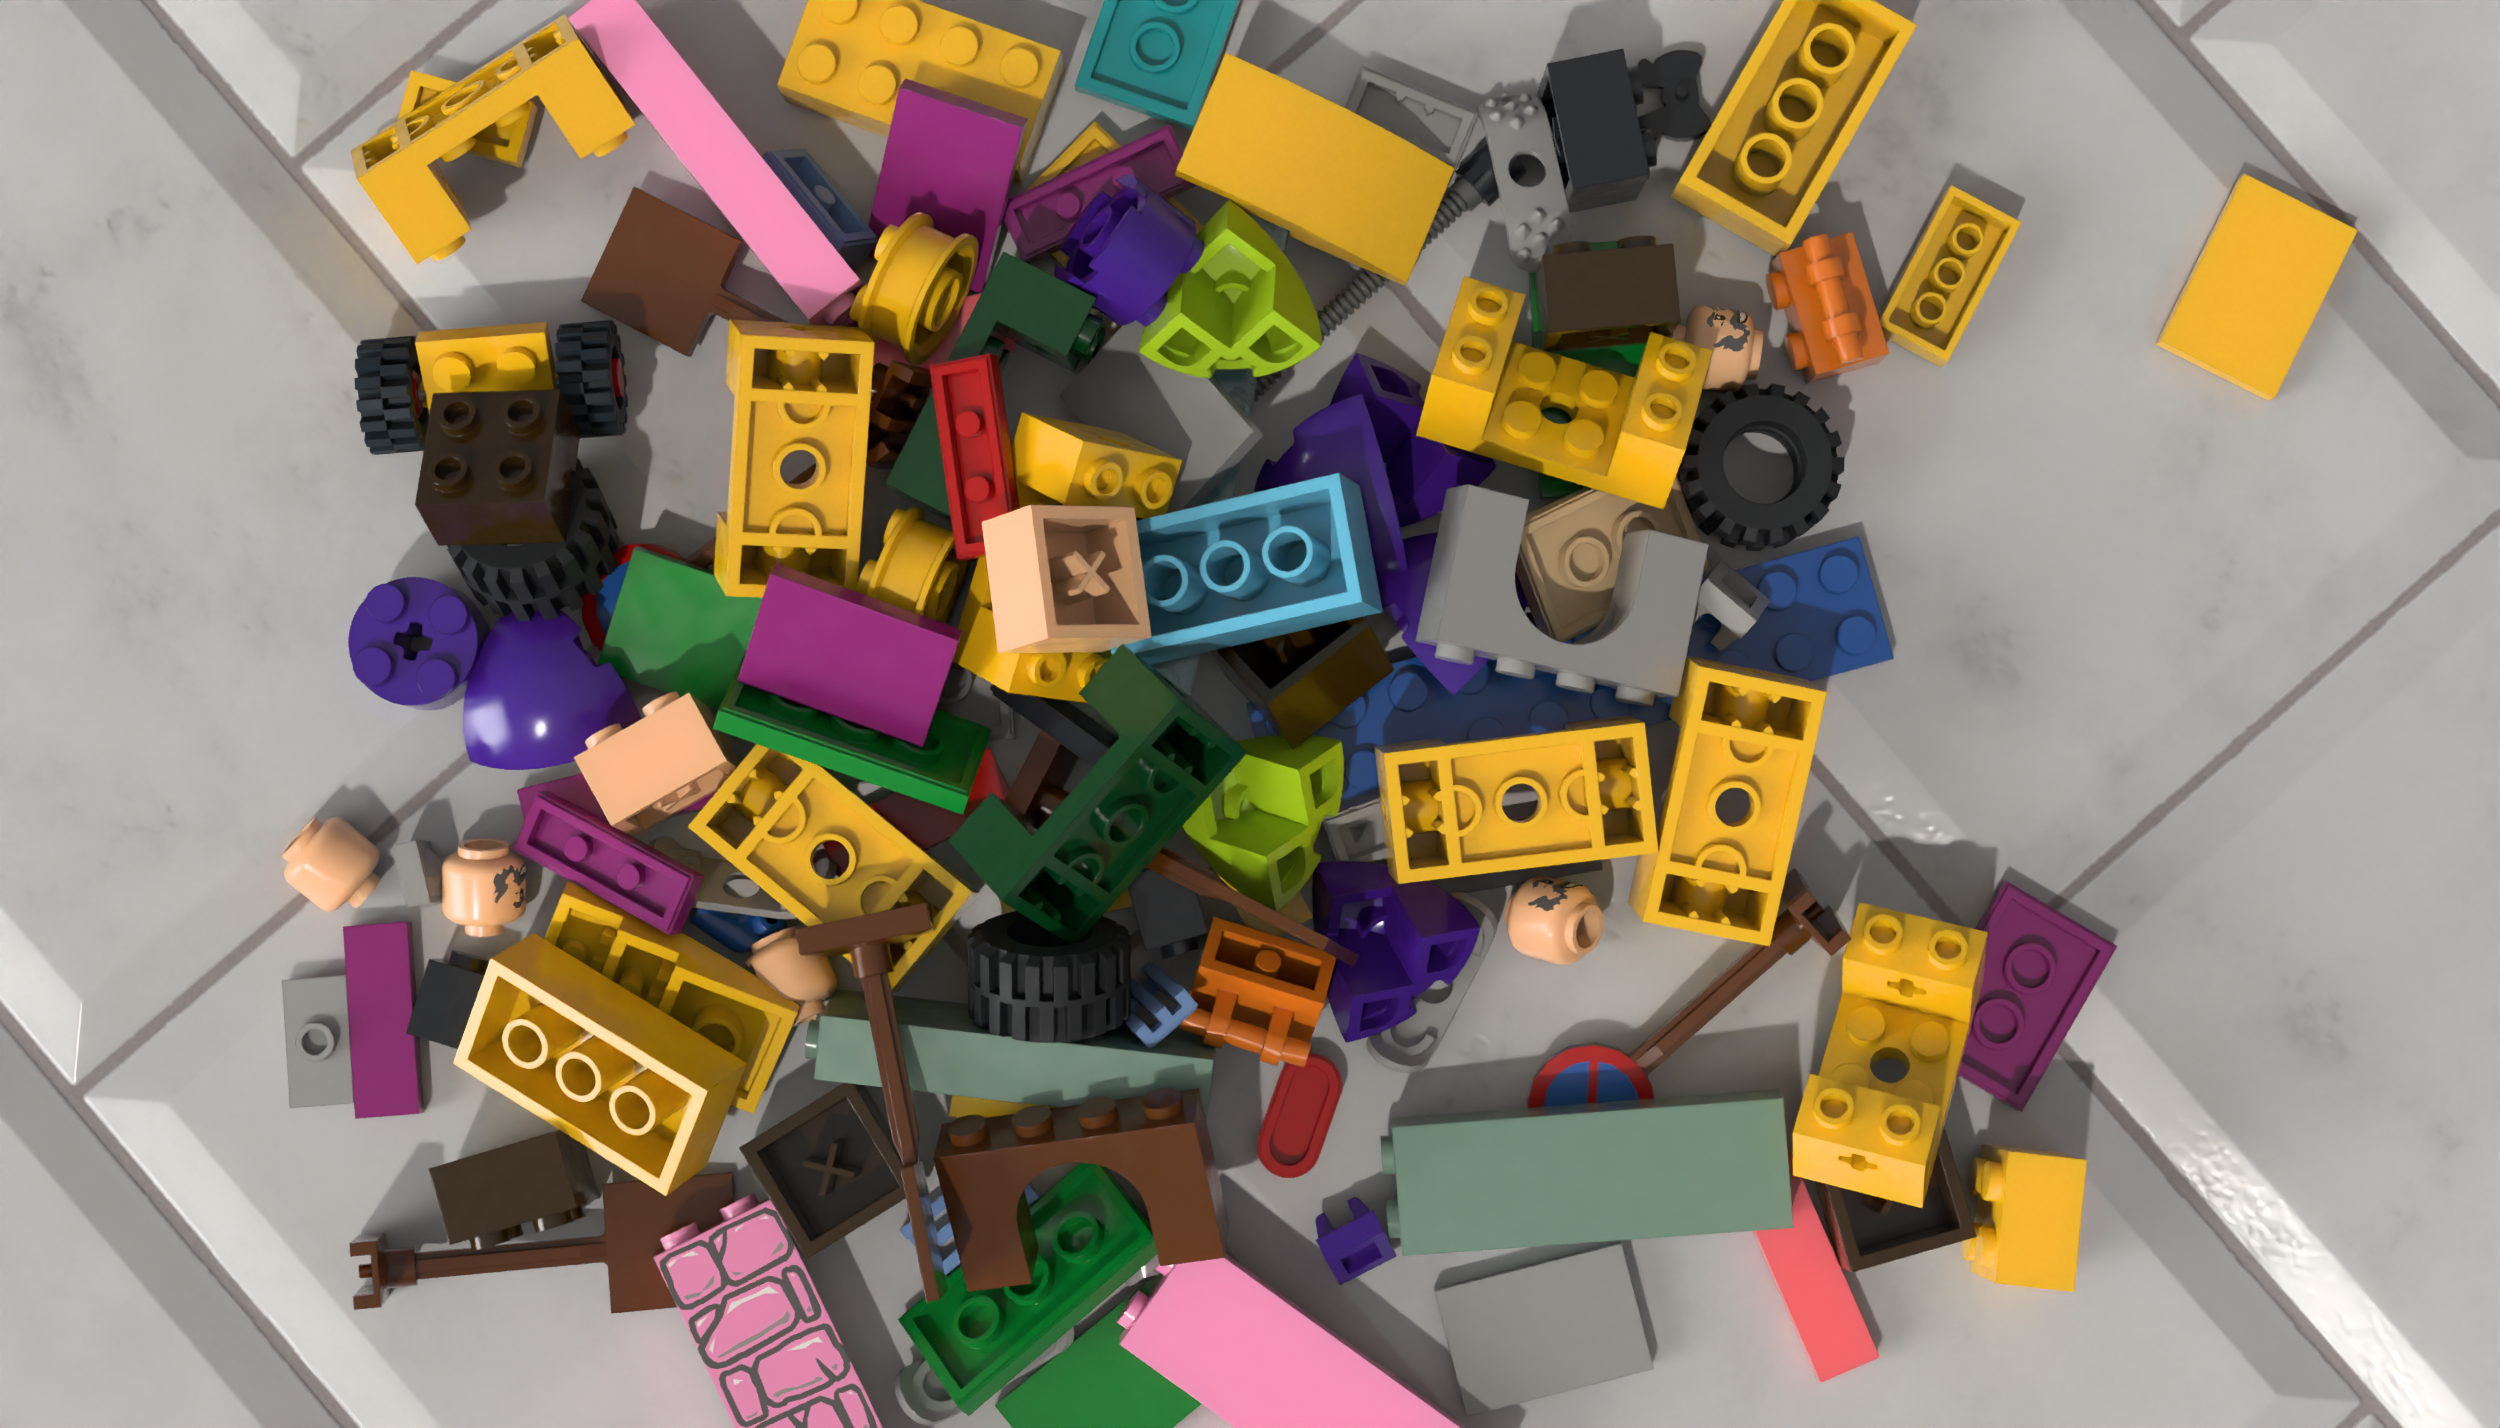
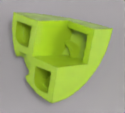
[1138,199,1322,378]
[1183,735,1344,912]

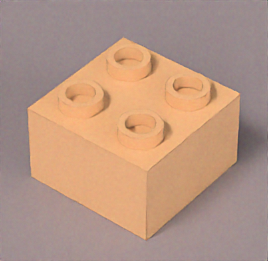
[982,505,1152,653]
[574,691,740,837]

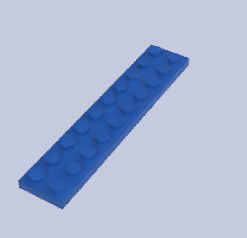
[1246,536,1894,803]

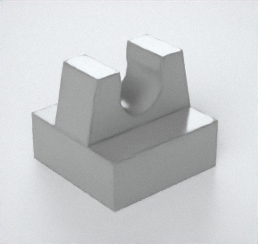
[1693,559,1770,651]

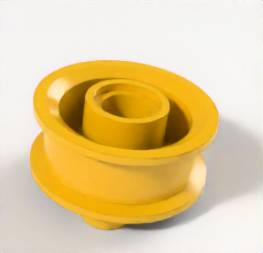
[850,212,979,366]
[856,506,969,624]

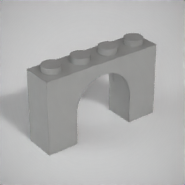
[1416,484,1709,707]

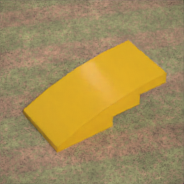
[1175,53,1455,286]
[544,881,800,1114]

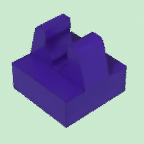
[1315,1197,1397,1285]

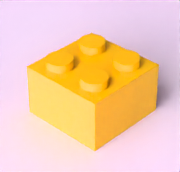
[1962,1144,2087,1292]

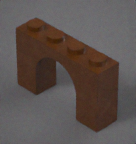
[933,1088,1229,1292]

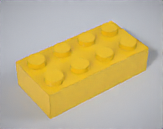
[1878,185,2022,367]

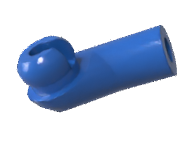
[689,908,787,953]

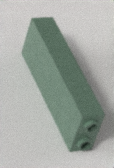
[805,989,1216,1122]
[1381,1089,1794,1256]

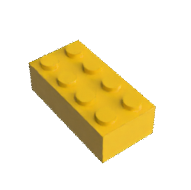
[777,0,1065,185]
[1670,0,1917,257]
[453,933,747,1196]

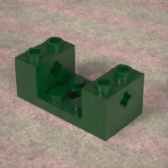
[885,251,1107,522]
[948,644,1248,945]

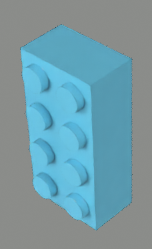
[1111,473,1383,665]

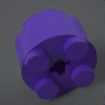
[1054,174,1205,327]
[348,577,490,710]

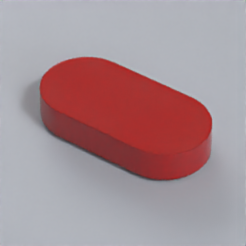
[1257,1052,1342,1178]

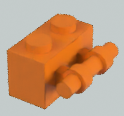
[1766,232,1889,384]
[1180,917,1336,1068]

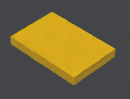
[2155,173,2358,401]

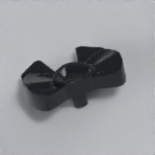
[1637,50,1711,142]

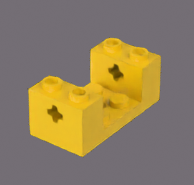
[350,14,635,264]
[1416,276,1713,510]
[714,319,875,598]
[953,412,1183,703]
[1628,655,1827,946]
[1374,716,1659,884]
[688,744,980,993]
[1793,902,1988,1208]

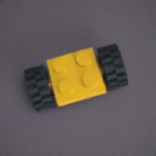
[354,320,628,455]

